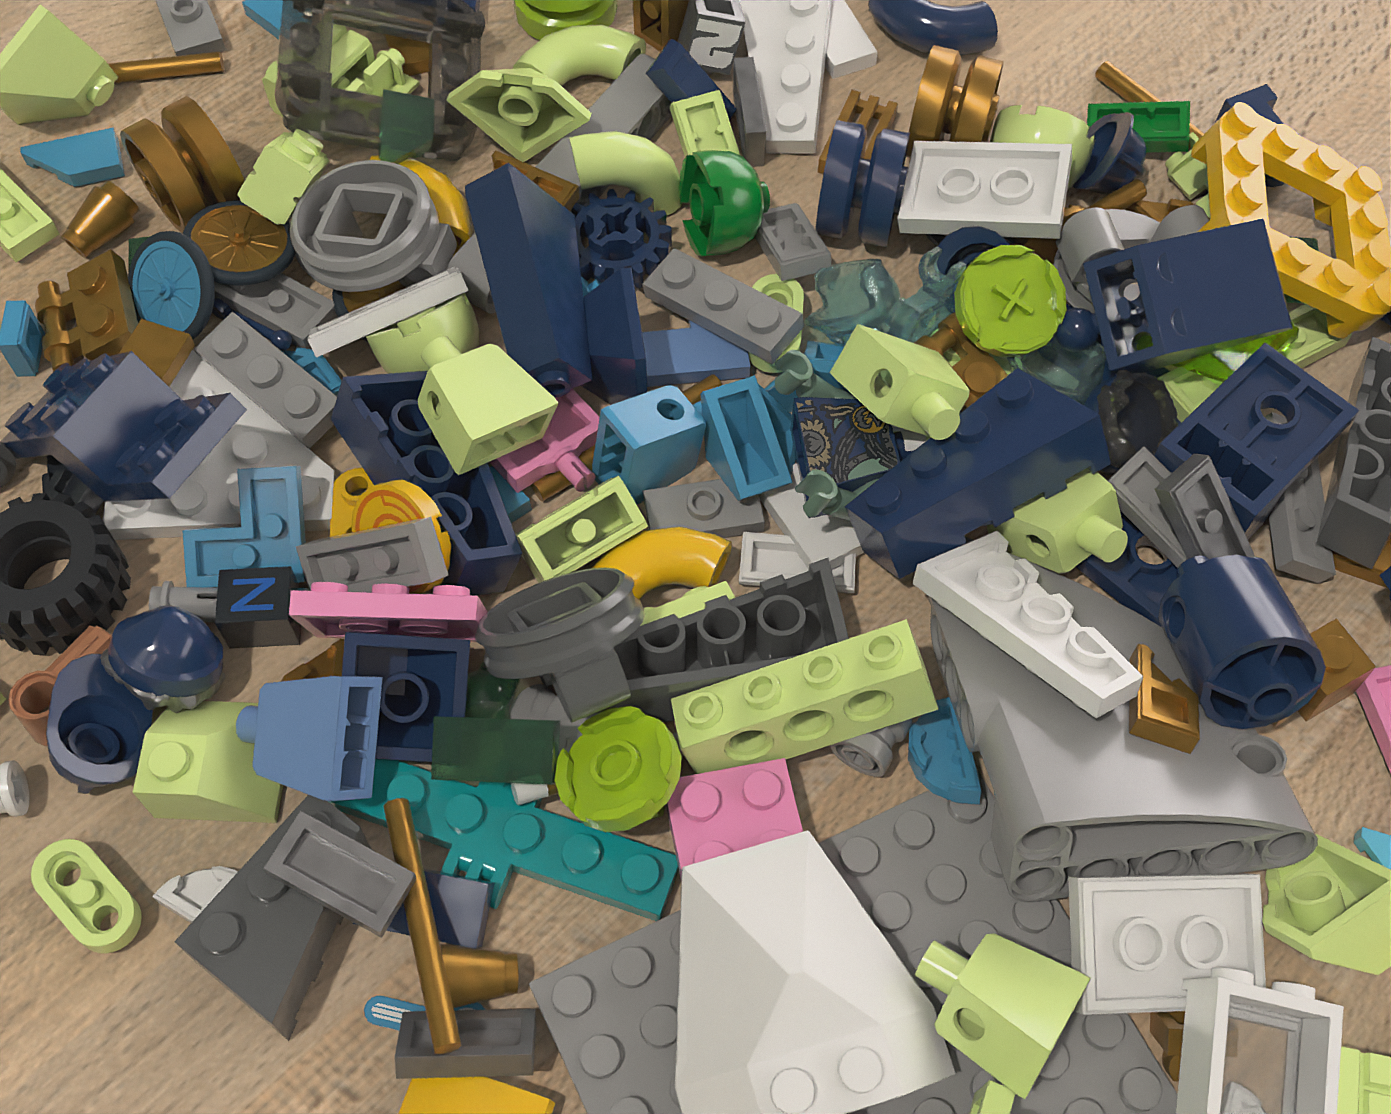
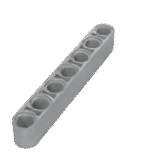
[446,54,672,314]

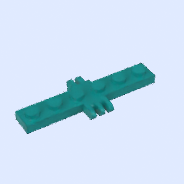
[328,757,679,921]

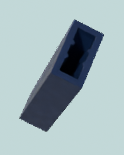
[465,163,592,398]

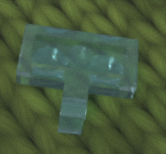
[885,246,966,343]

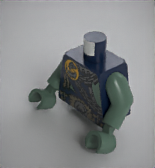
[775,350,927,521]

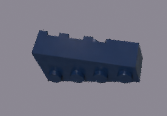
[845,368,1111,579]
[330,371,523,596]

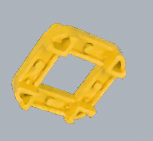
[1191,102,1391,339]

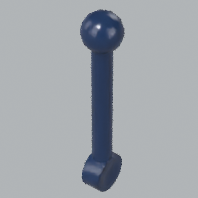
[212,298,292,351]

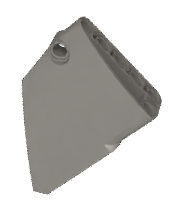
[927,537,1318,902]

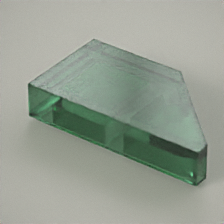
[378,89,434,164]

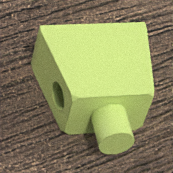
[830,324,970,440]
[418,336,559,476]
[987,468,1128,573]
[915,934,1091,1099]

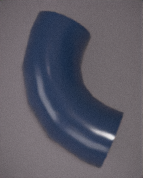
[868,0,998,55]

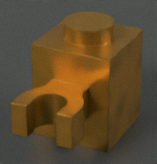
[1272,618,1376,727]

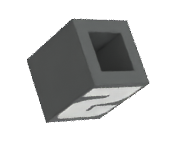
[677,0,746,75]

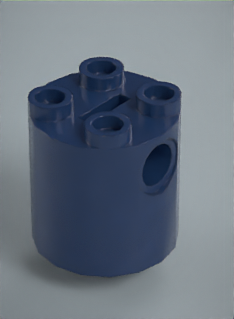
[1158,555,1326,729]

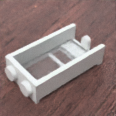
[1176,967,1344,1114]

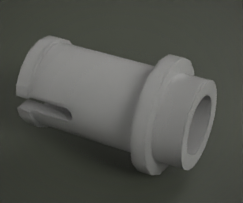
[149,581,218,622]

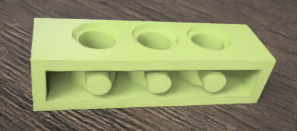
[671,619,939,774]

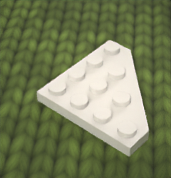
[103,350,337,540]

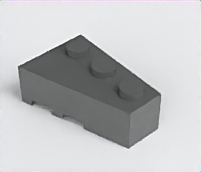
[174,795,372,1041]

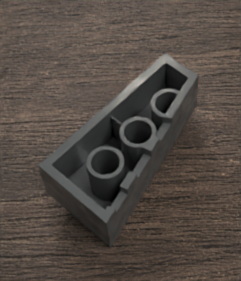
[1316,336,1391,569]
[608,557,849,722]

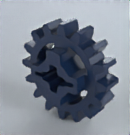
[572,188,672,289]

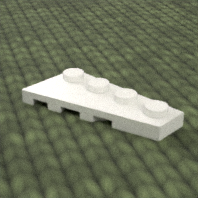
[739,0,831,154]
[913,531,1143,718]

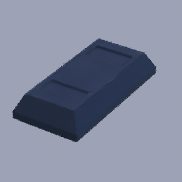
[646,39,737,121]

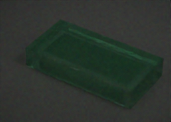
[431,716,560,785]

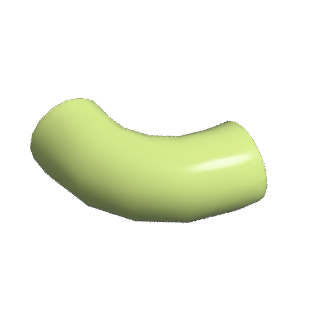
[513,25,646,86]
[569,131,682,215]

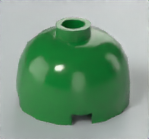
[680,150,770,256]

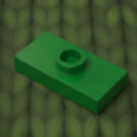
[1087,101,1190,153]

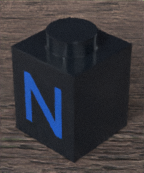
[215,566,309,649]

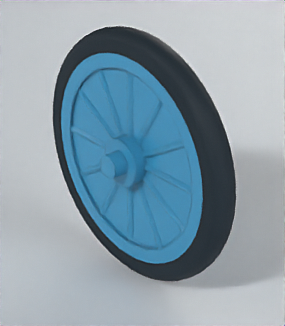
[128,231,215,340]

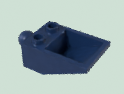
[1055,218,1293,376]

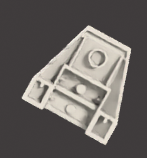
[674,830,956,1114]

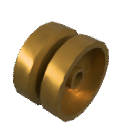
[906,45,1004,158]
[120,96,245,233]

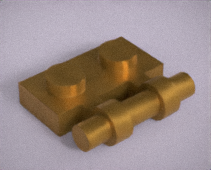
[35,249,138,372]

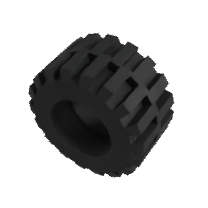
[0,493,131,655]

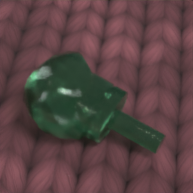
[464,662,520,731]

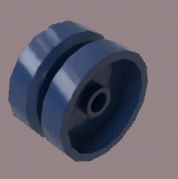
[815,120,910,247]

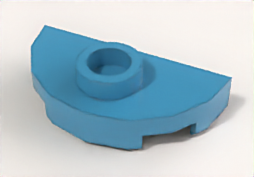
[908,697,981,804]

